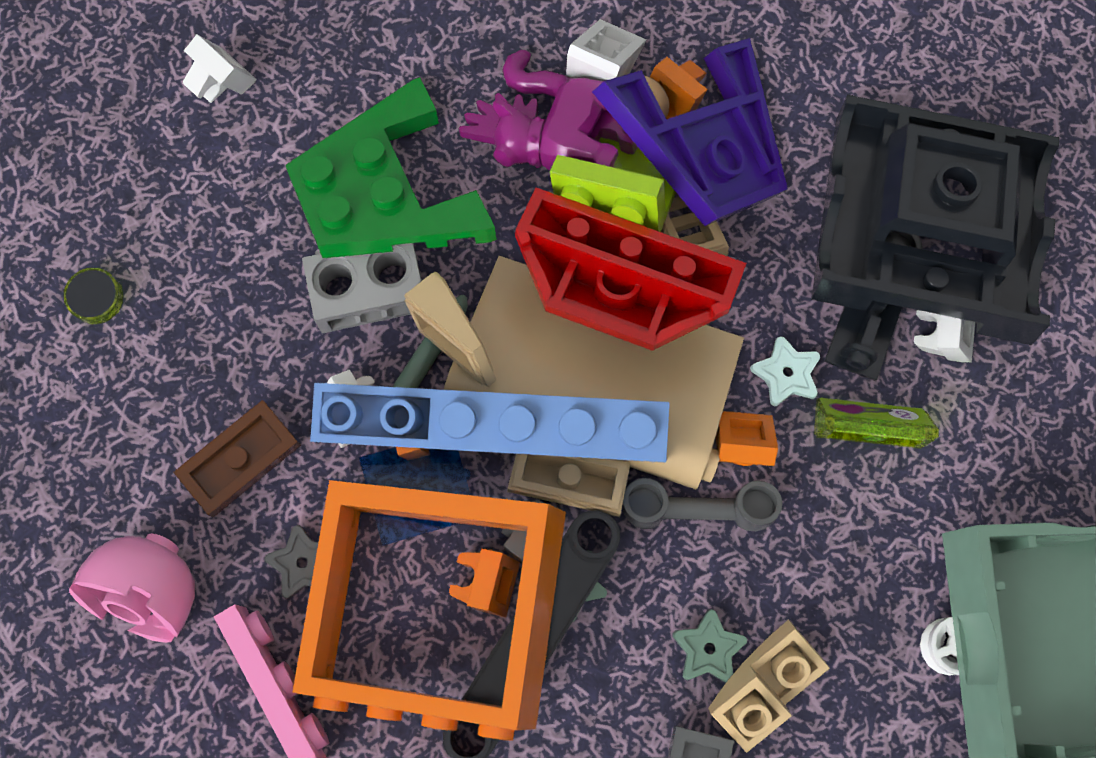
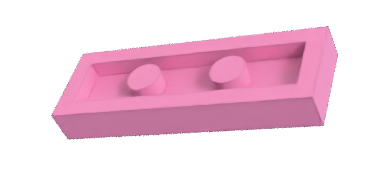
[214,605,329,758]

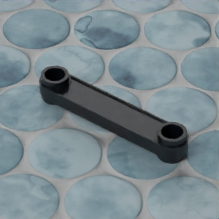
[443,510,620,758]

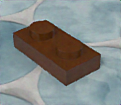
[173,400,301,517]

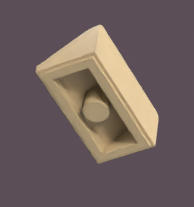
[507,454,631,517]

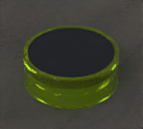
[63,268,124,324]

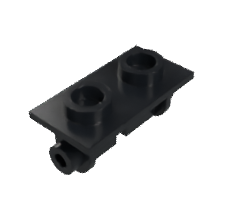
[824,301,902,381]

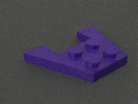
[592,38,788,226]

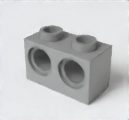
[302,243,422,333]

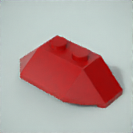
[515,187,747,351]

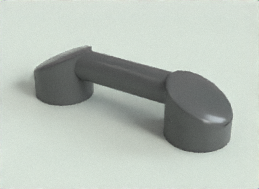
[622,478,782,532]

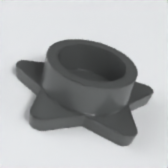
[264,525,318,599]

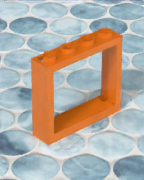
[292,480,566,741]

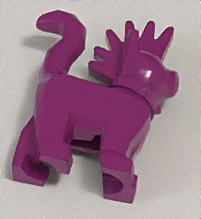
[458,50,638,170]

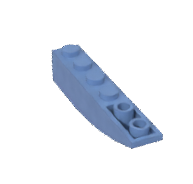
[310,383,670,462]

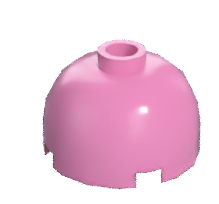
[69,534,195,643]

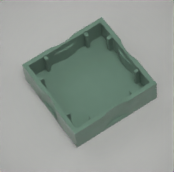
[942,522,1096,758]

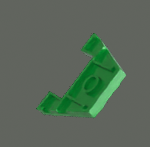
[285,77,497,258]

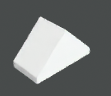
[566,19,646,81]

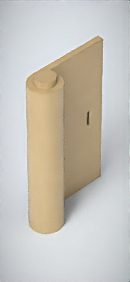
[444,256,744,489]

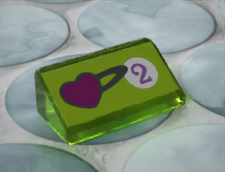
[814,398,939,449]

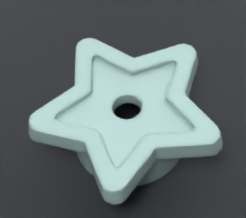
[750,337,820,406]

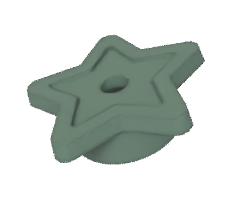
[672,609,747,683]

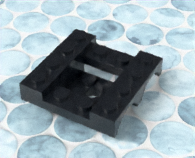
[811,94,1060,345]

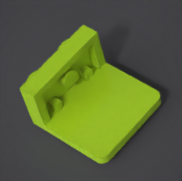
[550,138,676,232]

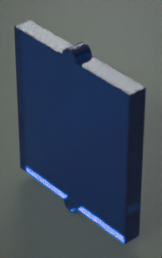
[359,447,471,546]

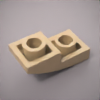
[708,619,830,753]

